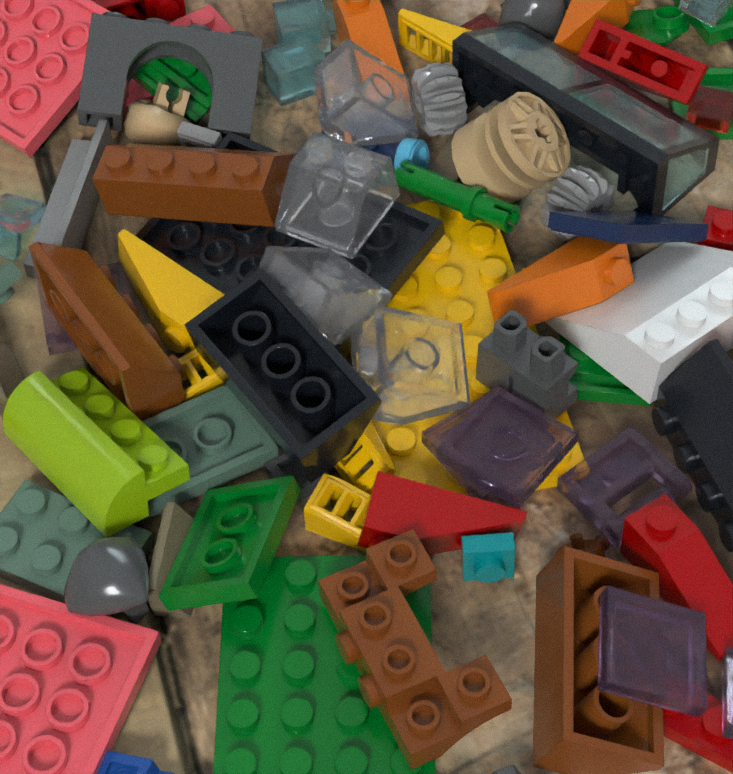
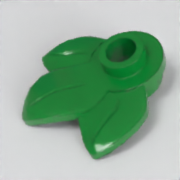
[625,5,690,46]

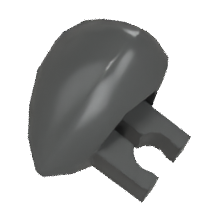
[499,0,565,38]
[64,537,150,625]

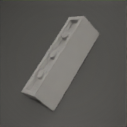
[24,119,114,278]

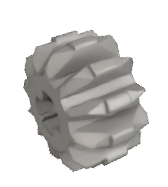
[411,62,468,137]
[541,165,614,242]

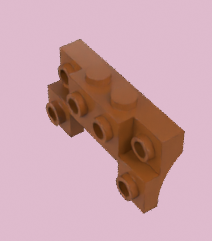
[318,529,512,770]

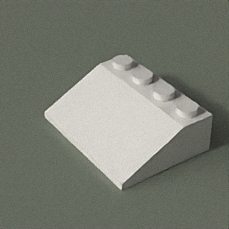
[545,242,733,404]

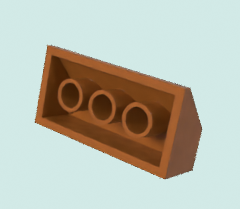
[92,143,298,227]
[29,242,186,421]
[533,546,664,774]

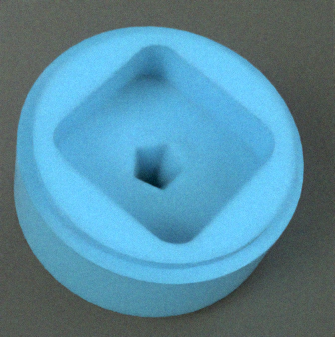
[394,137,430,171]

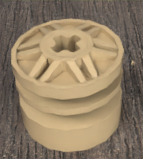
[451,92,571,204]

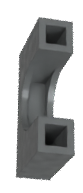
[78,12,263,140]

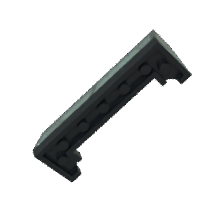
[452,22,720,216]

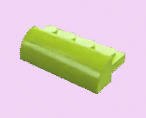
[3,366,190,537]

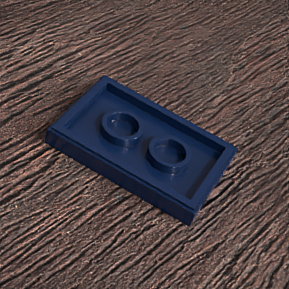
[548,211,708,244]

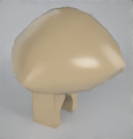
[124,82,190,146]

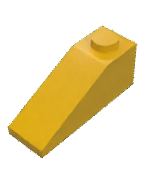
[118,228,225,354]

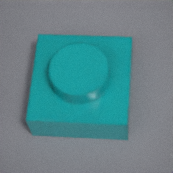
[461,532,515,583]

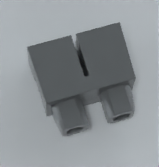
[476,310,578,429]

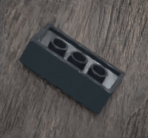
[184,268,382,484]
[652,339,733,552]

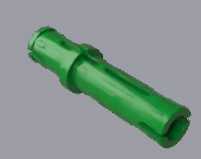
[393,160,521,233]

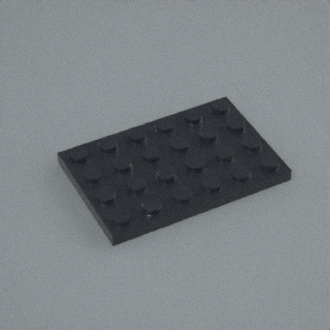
[136,132,446,358]

